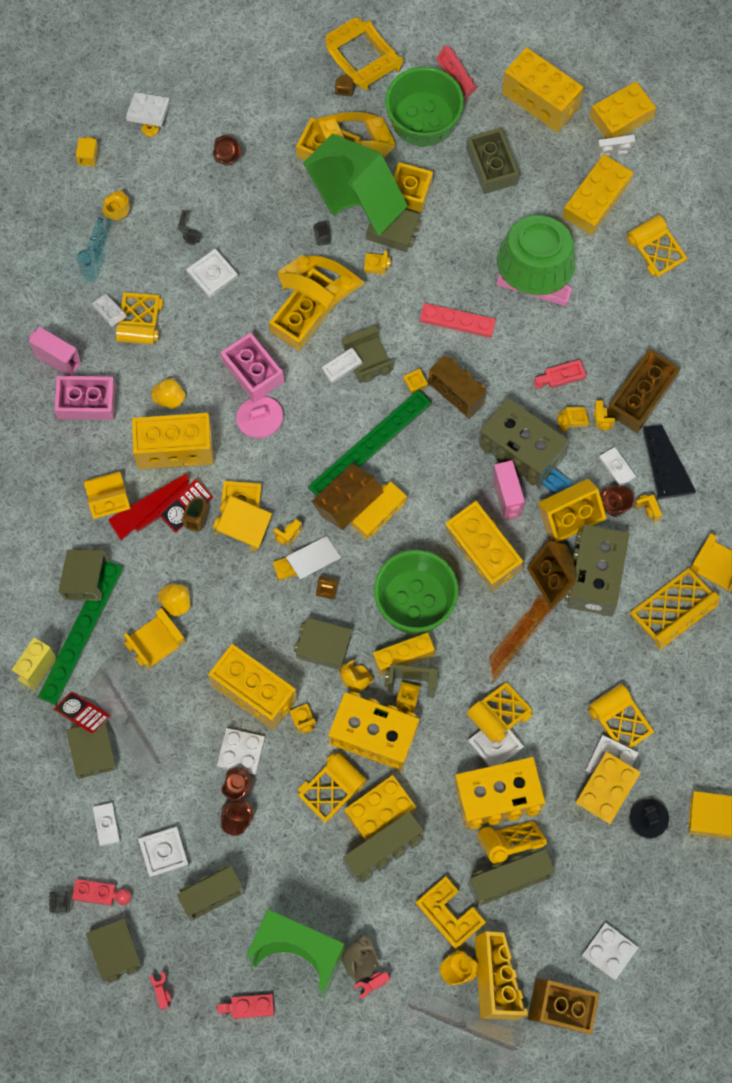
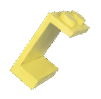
[12,637,56,691]

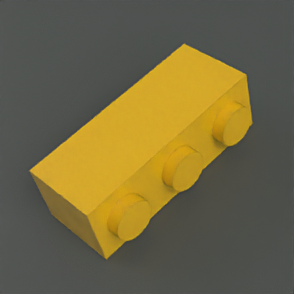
[351,481,407,541]
[373,633,435,676]

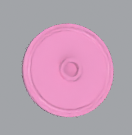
[236,397,283,439]

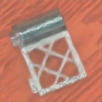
[76,217,108,282]

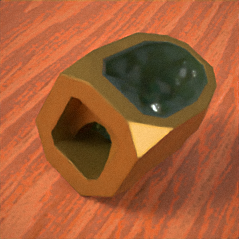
[182,497,208,532]

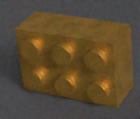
[428,355,487,419]
[311,464,383,530]

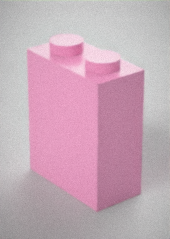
[29,326,81,376]
[492,460,525,520]

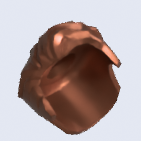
[213,135,242,165]
[600,486,635,517]
[221,767,253,802]
[221,800,254,836]

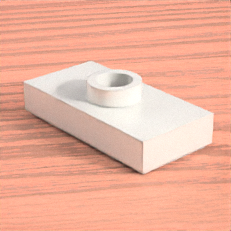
[91,294,126,327]
[321,348,363,384]
[599,447,636,486]
[93,803,120,847]

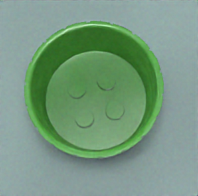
[385,66,464,147]
[497,215,575,295]
[374,550,458,634]

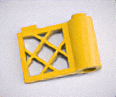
[626,214,688,278]
[116,292,163,345]
[466,682,533,744]
[587,683,654,748]
[298,753,368,823]
[477,821,547,864]

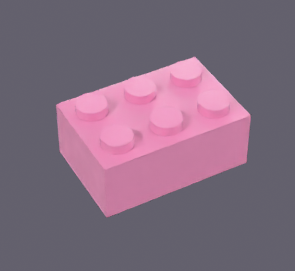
[220,332,285,403]
[54,376,116,420]

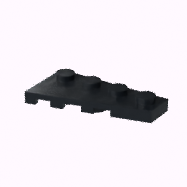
[642,425,696,500]

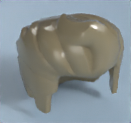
[342,935,380,982]

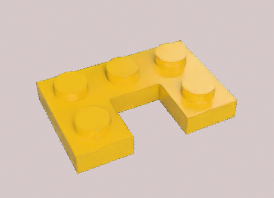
[415,876,486,950]

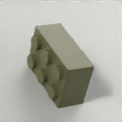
[466,128,519,194]
[177,865,245,922]

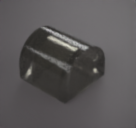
[313,221,331,246]
[49,891,70,914]

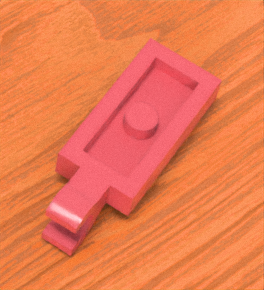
[533,360,586,389]
[217,994,274,1019]

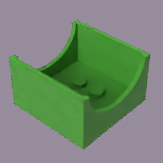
[303,133,408,236]
[246,909,345,999]

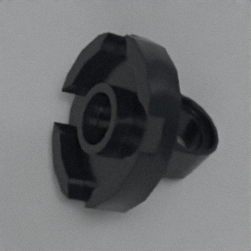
[629,799,669,839]

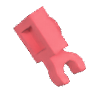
[150,971,172,1010]
[354,971,390,999]

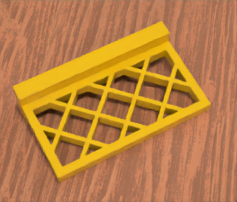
[630,568,720,650]

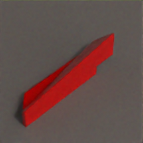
[108,474,189,541]

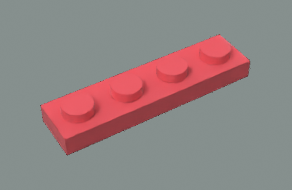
[419,303,496,338]

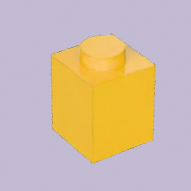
[75,137,99,167]

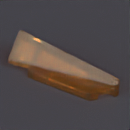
[490,598,553,683]

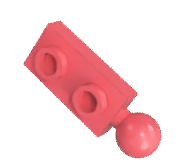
[72,879,132,906]

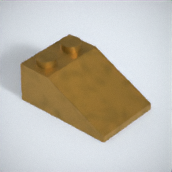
[527,541,576,609]
[527,979,600,1035]

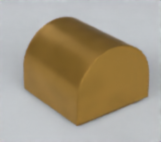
[335,75,353,97]
[316,576,339,599]

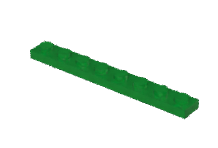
[308,390,431,497]
[38,561,124,706]

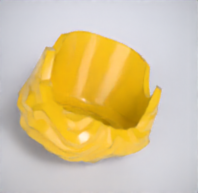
[102,190,130,221]
[151,378,186,409]
[157,584,191,616]
[339,660,374,693]
[439,950,478,985]

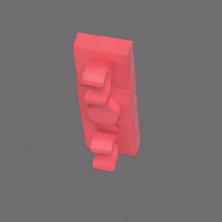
[436,46,478,99]

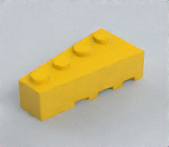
[475,931,528,1020]

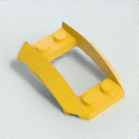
[325,17,403,91]
[314,112,395,159]
[278,255,364,311]

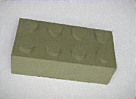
[343,811,424,883]
[468,848,555,907]

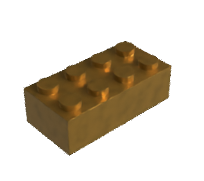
[607,349,681,434]

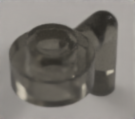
[177,210,202,245]

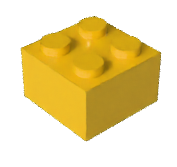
[393,162,433,213]

